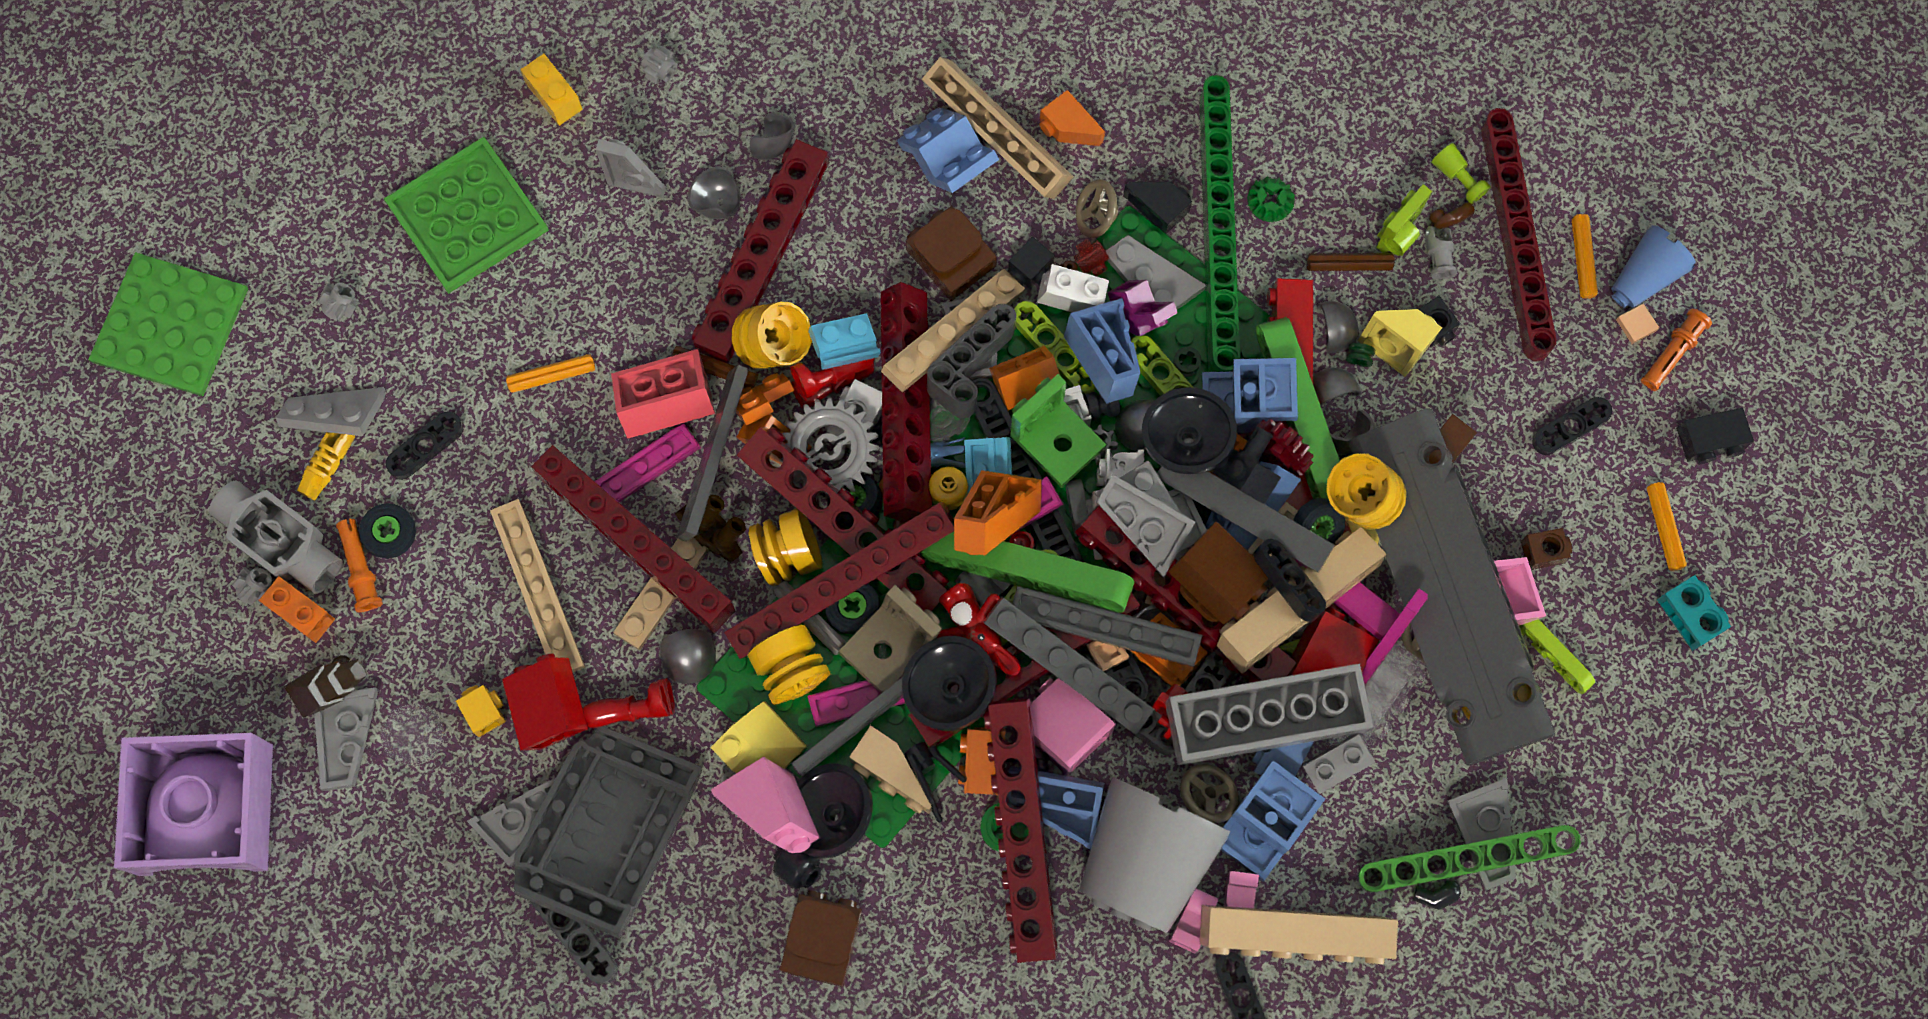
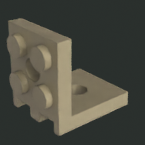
[838,585,942,693]

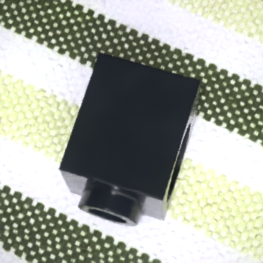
[1418,296,1460,348]

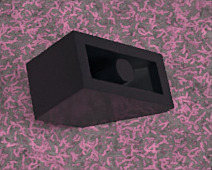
[1123,182,1192,234]

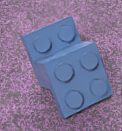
[896,108,999,193]
[1202,358,1298,433]
[1221,761,1325,881]

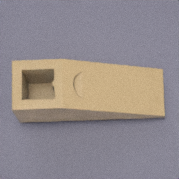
[849,726,932,814]

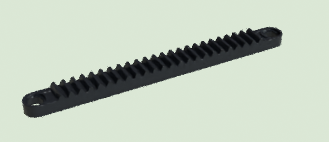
[966,378,1148,701]

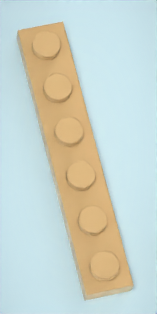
[881,269,1025,392]
[490,499,585,672]

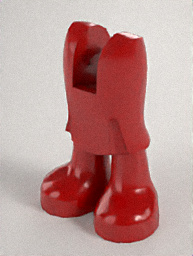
[790,358,875,409]
[583,678,675,728]

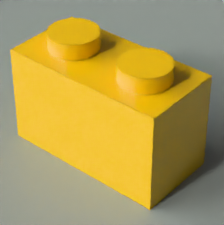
[520,54,583,126]

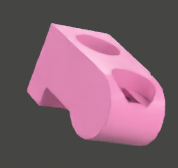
[1224,871,1259,908]
[1168,888,1218,954]

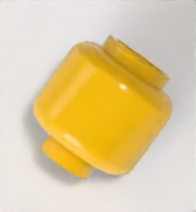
[929,467,968,510]

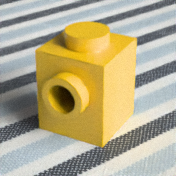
[456,685,506,737]

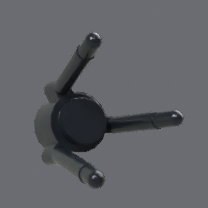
[904,742,967,823]

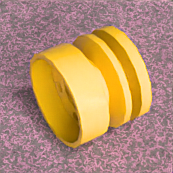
[732,302,812,369]
[1326,454,1407,529]
[749,508,823,587]
[747,625,830,704]

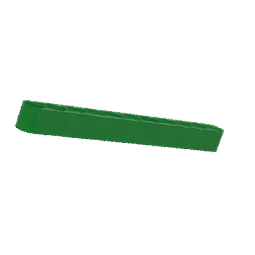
[1199,75,1240,372]

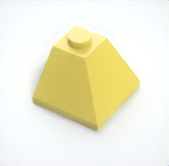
[1358,309,1442,377]
[710,701,807,773]

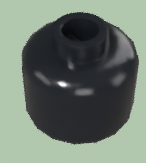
[773,847,821,889]

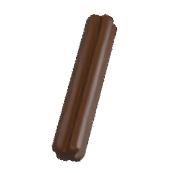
[1306,253,1395,271]
[672,346,758,388]

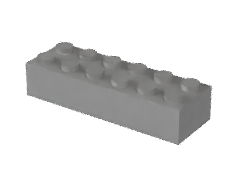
[1165,664,1373,765]

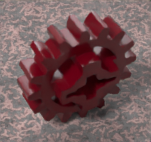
[1250,419,1314,477]

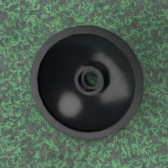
[1142,388,1237,474]
[902,636,997,731]
[797,763,873,858]

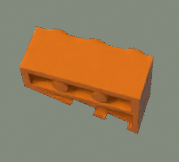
[954,470,1042,556]

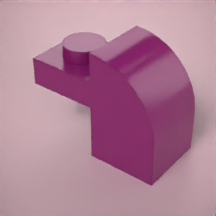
[1107,280,1178,336]

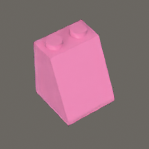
[1494,557,1546,626]
[1030,678,1116,776]
[711,757,820,853]

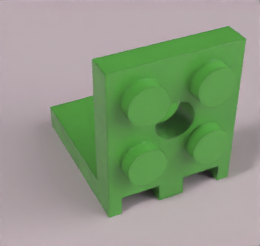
[1011,374,1107,488]

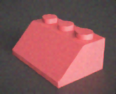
[611,349,715,439]

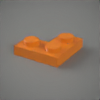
[736,373,794,426]

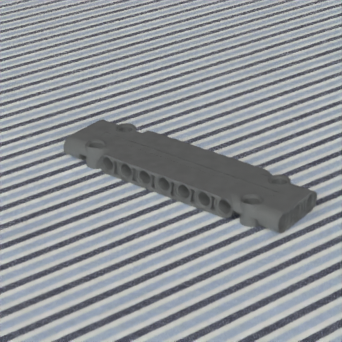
[1348,408,1556,765]

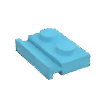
[808,313,881,370]
[964,437,1012,495]

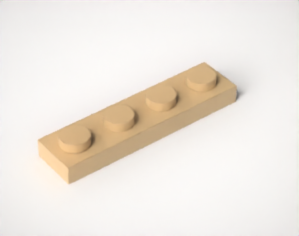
[613,538,709,650]

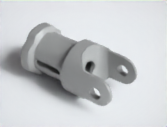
[1425,226,1458,279]

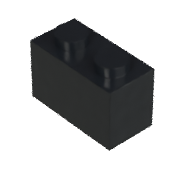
[1677,407,1754,464]

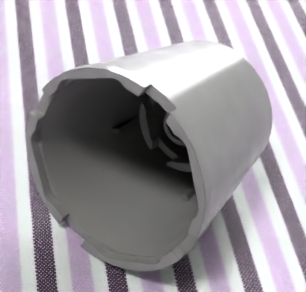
[1079,777,1230,933]

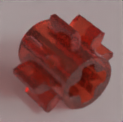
[1073,238,1110,277]

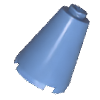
[1611,225,1696,308]

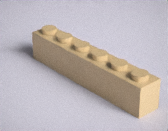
[922,57,1074,199]
[1217,527,1386,674]
[1200,905,1398,964]

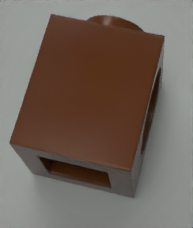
[1520,528,1572,570]

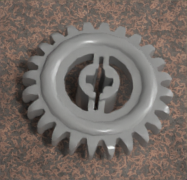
[780,398,880,499]

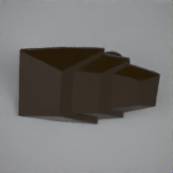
[675,495,746,563]
[284,655,367,718]

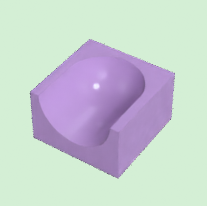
[114,733,273,876]

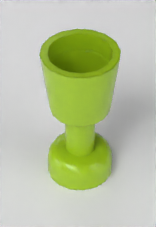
[1431,143,1491,204]

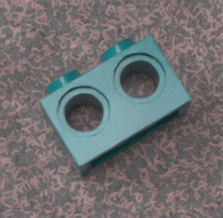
[1657,575,1732,651]

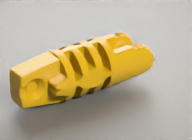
[297,432,355,501]

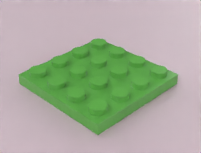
[384,137,549,294]
[88,252,248,396]

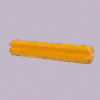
[1572,214,1598,299]
[506,354,595,393]
[1647,482,1687,571]

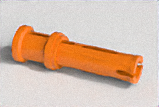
[1641,309,1712,391]
[336,519,383,612]

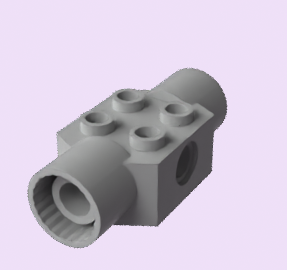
[209,480,343,594]

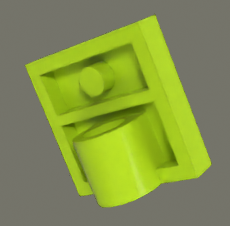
[1376,184,1432,256]

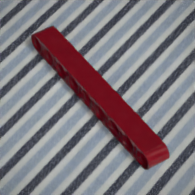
[1481,108,1556,361]

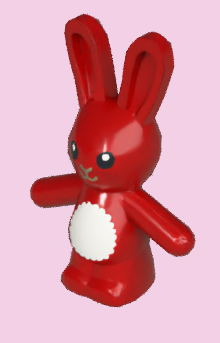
[937,583,1021,676]

